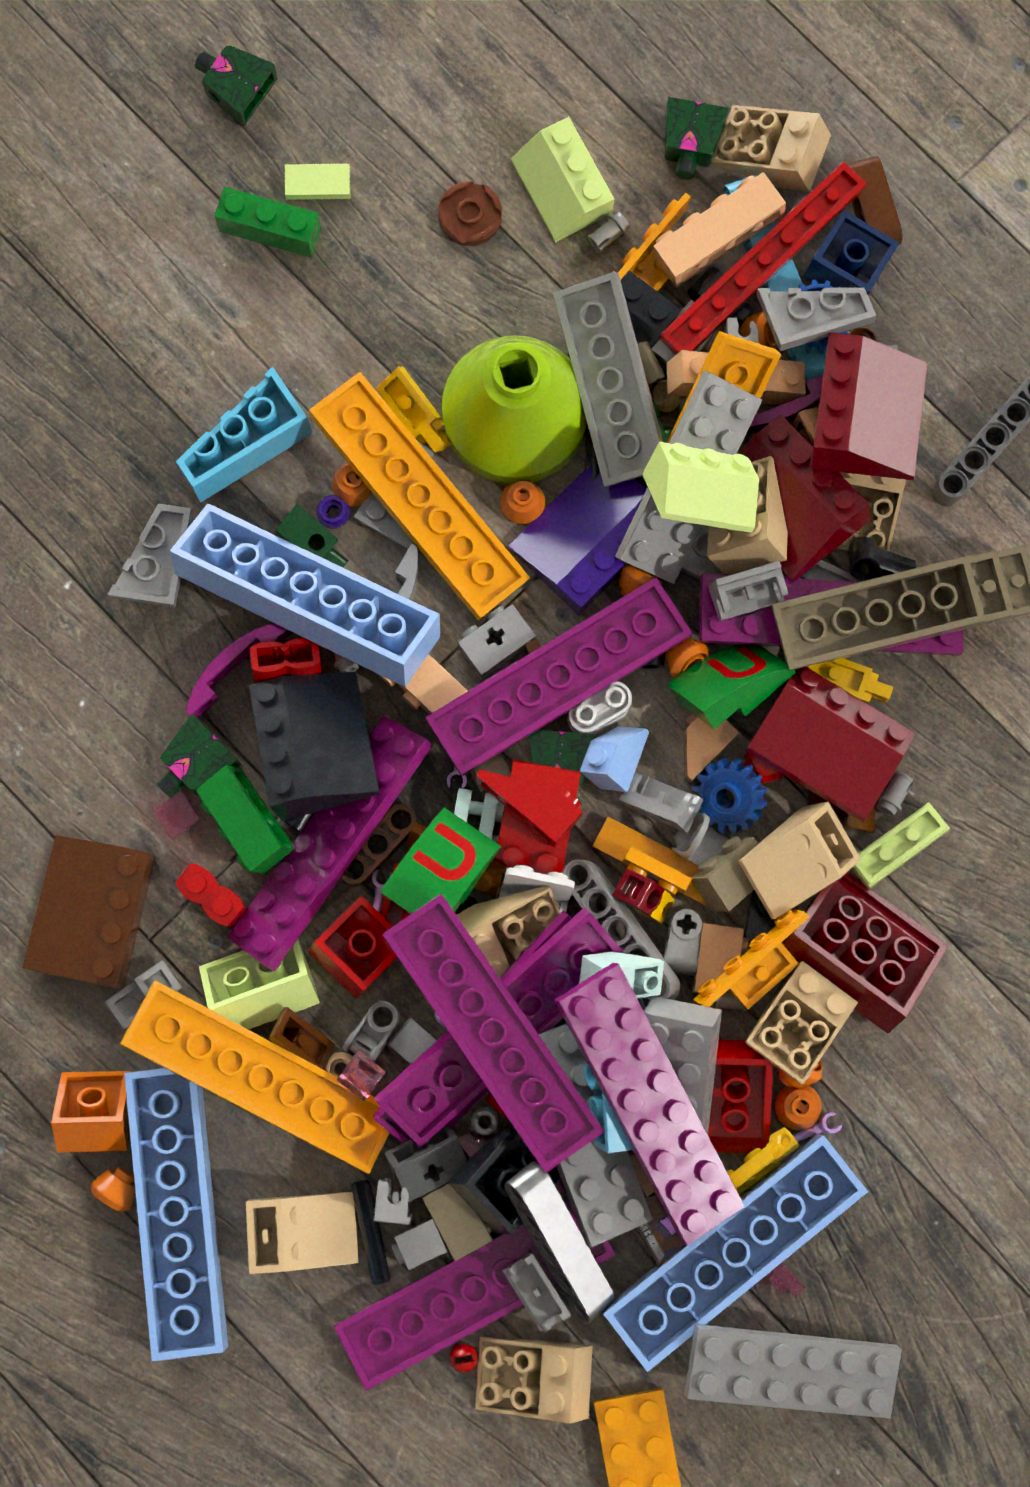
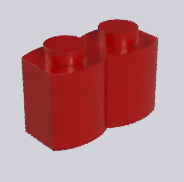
[250,638,321,684]
[175,863,247,929]

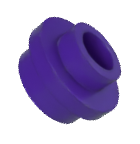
[316,495,350,529]

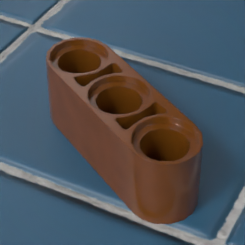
[846,156,903,245]
[341,804,417,887]

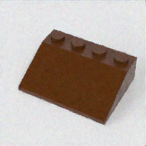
[23,835,156,990]

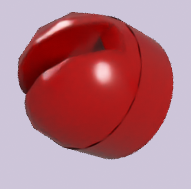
[449,1342,478,1373]

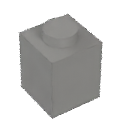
[391,1218,448,1270]

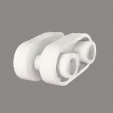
[567,682,632,735]

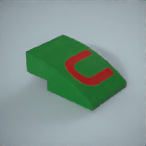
[667,644,796,730]
[380,808,502,914]

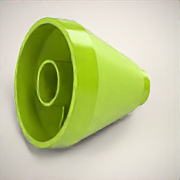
[442,336,587,484]

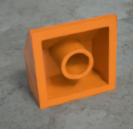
[51,1071,131,1152]

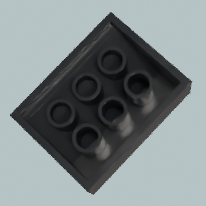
[249,672,380,822]

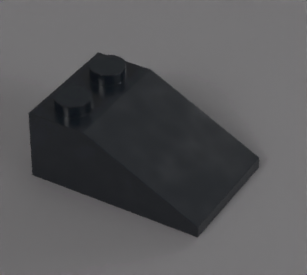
[567,270,681,360]
[448,1123,560,1235]

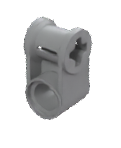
[662,909,702,976]
[342,1001,400,1068]

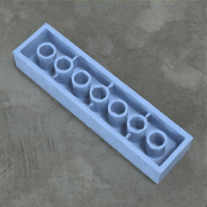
[170,503,440,687]
[124,1068,229,1361]
[602,1134,868,1372]

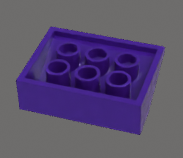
[508,466,647,616]

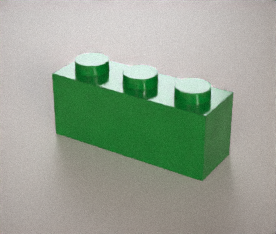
[214,187,321,258]
[196,765,295,873]

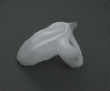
[672,812,729,865]

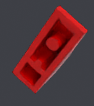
[476,769,583,848]

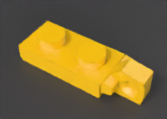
[376,366,451,452]
[807,658,894,704]
[727,1127,800,1197]

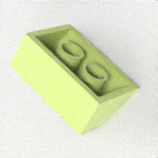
[511,117,614,242]
[642,442,759,533]
[199,938,320,1030]

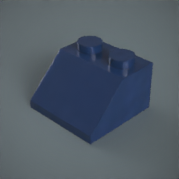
[803,209,899,295]

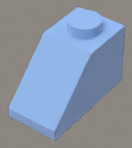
[580,726,649,792]

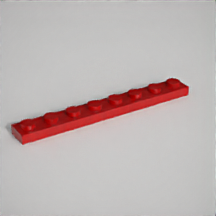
[660,161,867,355]

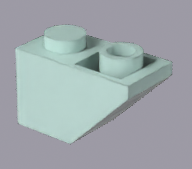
[579,951,664,998]

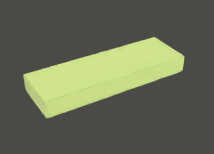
[852,802,950,890]

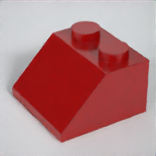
[307,895,398,999]

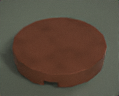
[438,181,502,246]

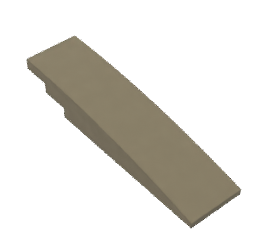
[771,545,1030,670]

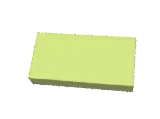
[285,164,350,200]

